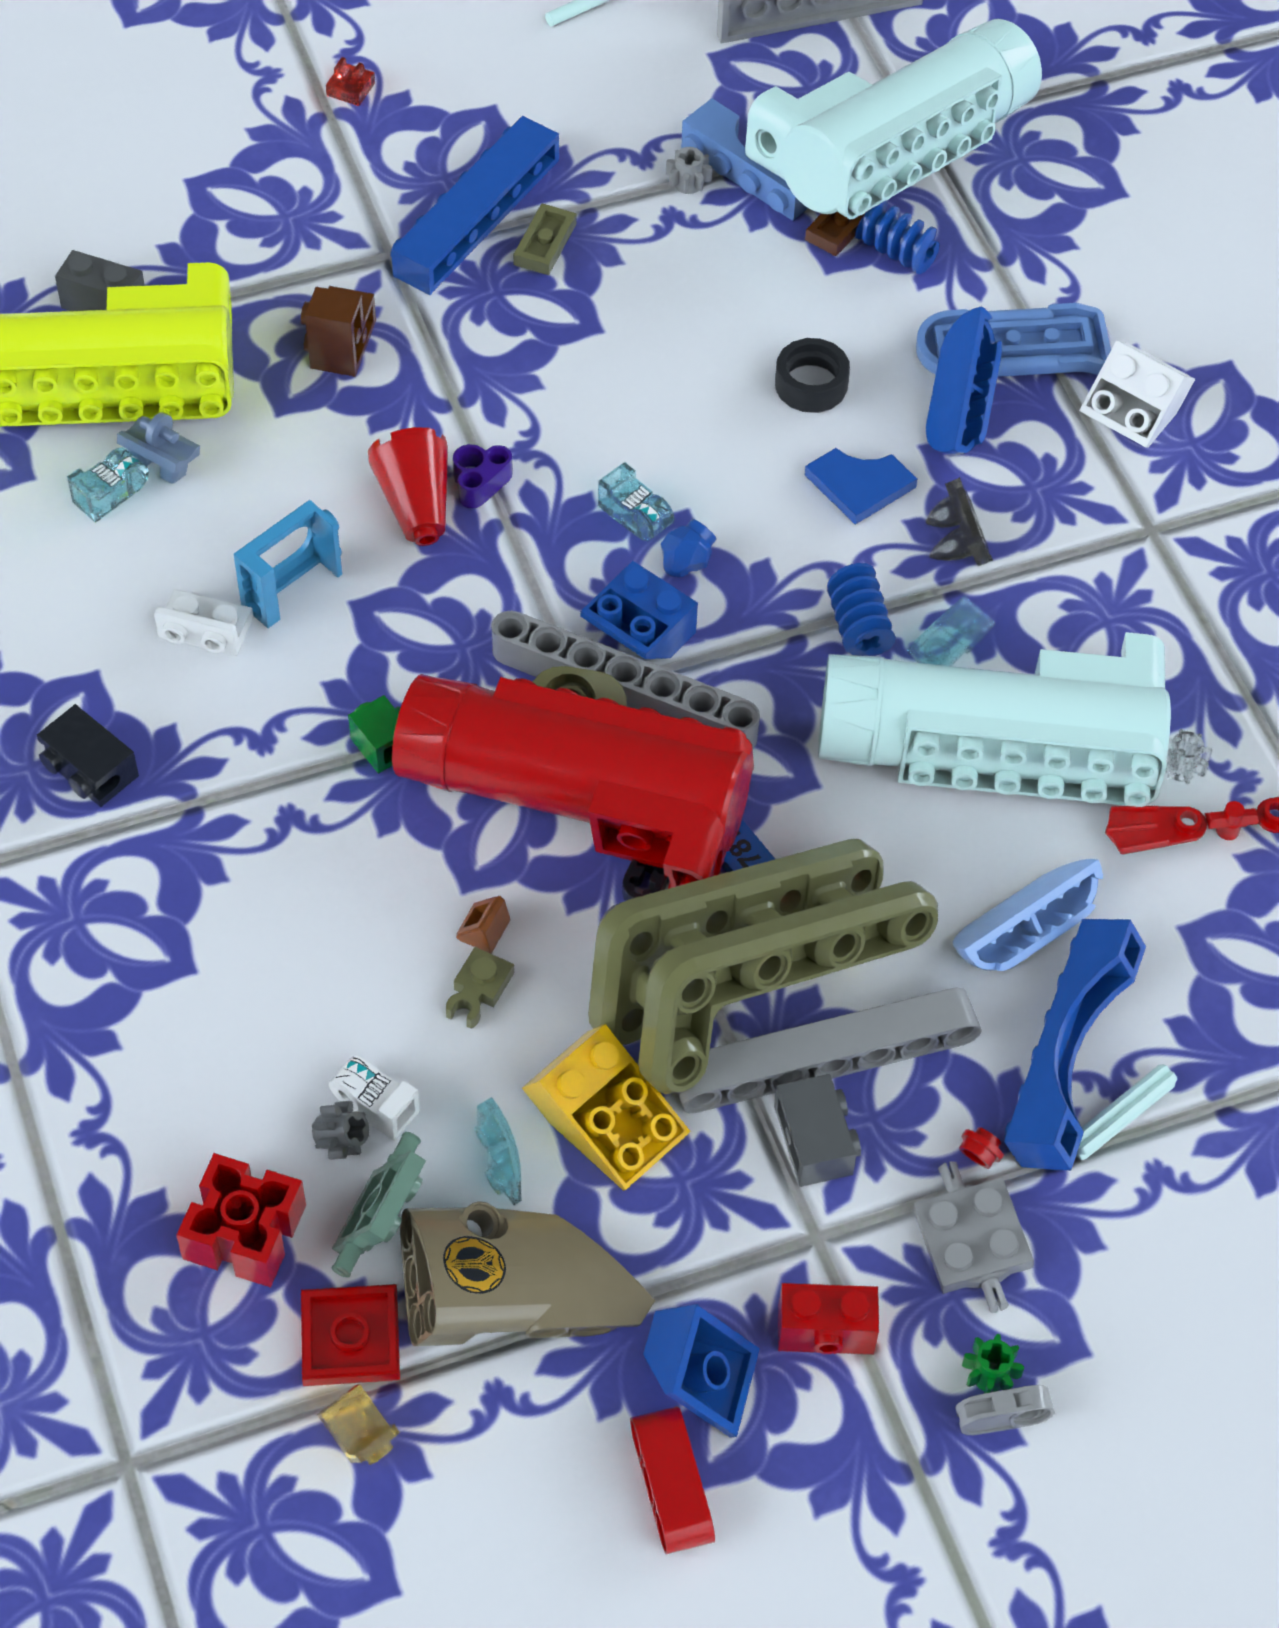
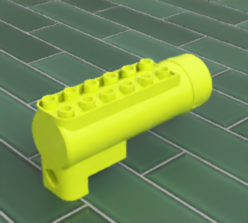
[0,262,234,427]

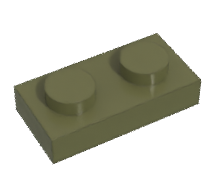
[513,203,577,275]

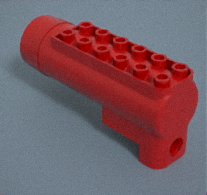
[392,674,754,889]

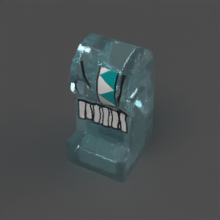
[67,447,149,523]
[598,462,675,542]

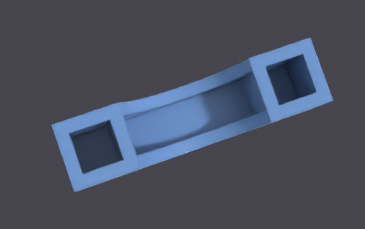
[681,98,808,221]

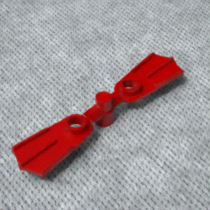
[1105,797,1279,855]

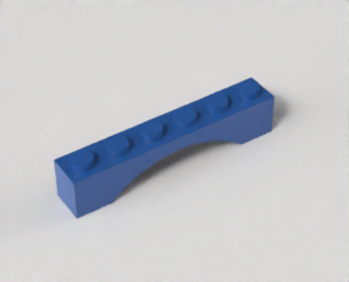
[1004,919,1146,1171]

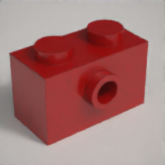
[778,1283,879,1355]

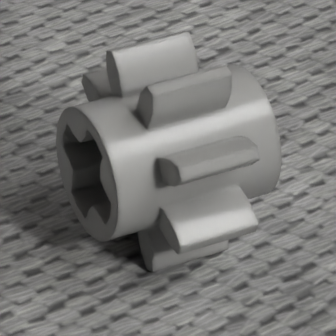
[666,147,712,194]

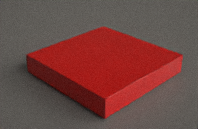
[301,1284,401,1386]

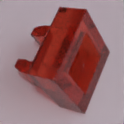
[326,57,375,106]

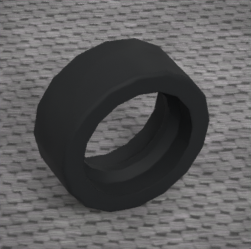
[775,338,850,413]

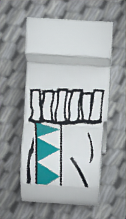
[328,1055,420,1141]

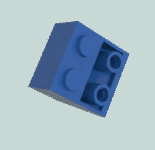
[580,561,698,660]

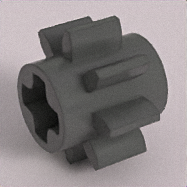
[312,1101,369,1160]

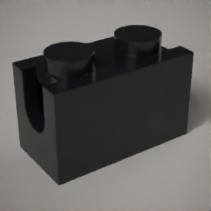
[37,704,139,807]

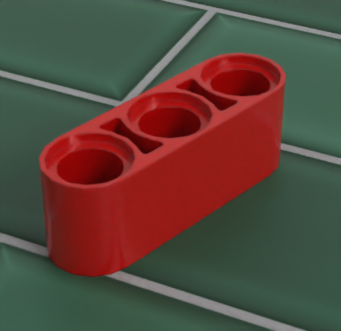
[630,1406,715,1555]

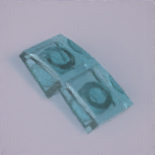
[907,596,995,666]
[475,1097,522,1205]

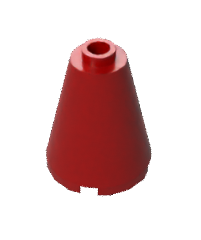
[368,427,448,546]

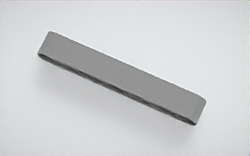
[491,610,760,749]
[678,987,982,1113]

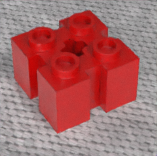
[176,1153,306,1288]

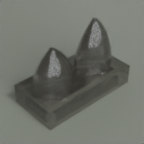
[926,477,993,567]

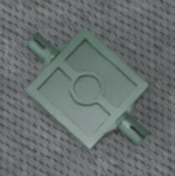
[331,1132,426,1278]

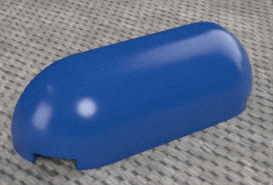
[926,306,1002,455]

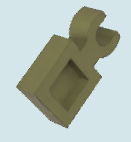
[446,947,514,1029]

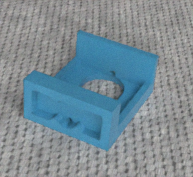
[233,500,342,629]

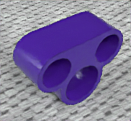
[452,444,513,508]

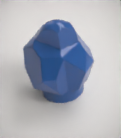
[661,519,717,577]

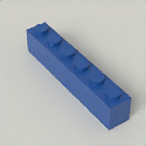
[390,115,559,295]

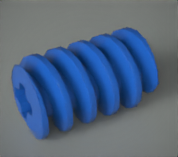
[855,200,940,274]
[827,563,896,656]

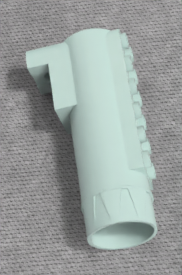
[745,19,1042,219]
[818,632,1171,807]

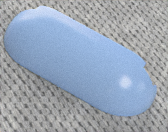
[953,859,1103,971]

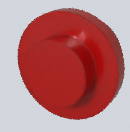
[959,1127,1004,1169]

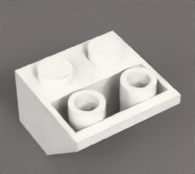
[1079,340,1195,448]

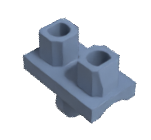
[117,412,200,483]

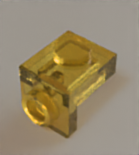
[317,1384,400,1465]

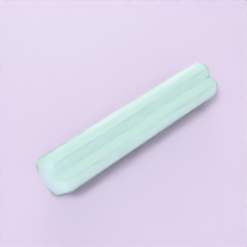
[1076,1064,1177,1160]

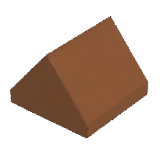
[456,896,511,954]

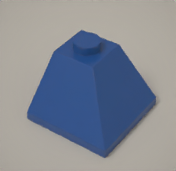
[643,1304,760,1438]

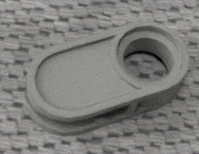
[955,1385,1055,1436]

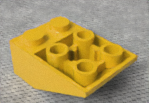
[522,1024,691,1191]

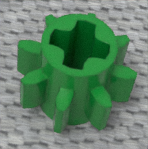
[962,1334,1024,1394]

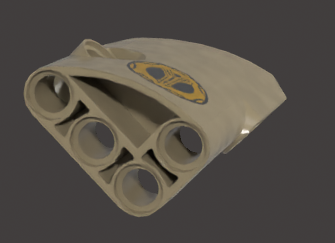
[400,1201,655,1346]

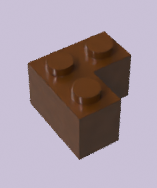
[301,286,376,377]

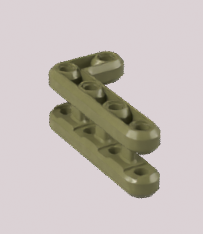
[588,839,938,1094]

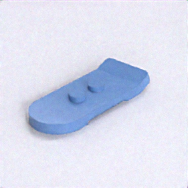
[916,303,1111,377]

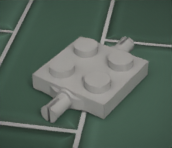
[913,1161,1034,1313]

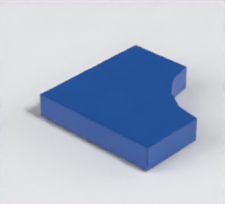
[804,448,918,525]

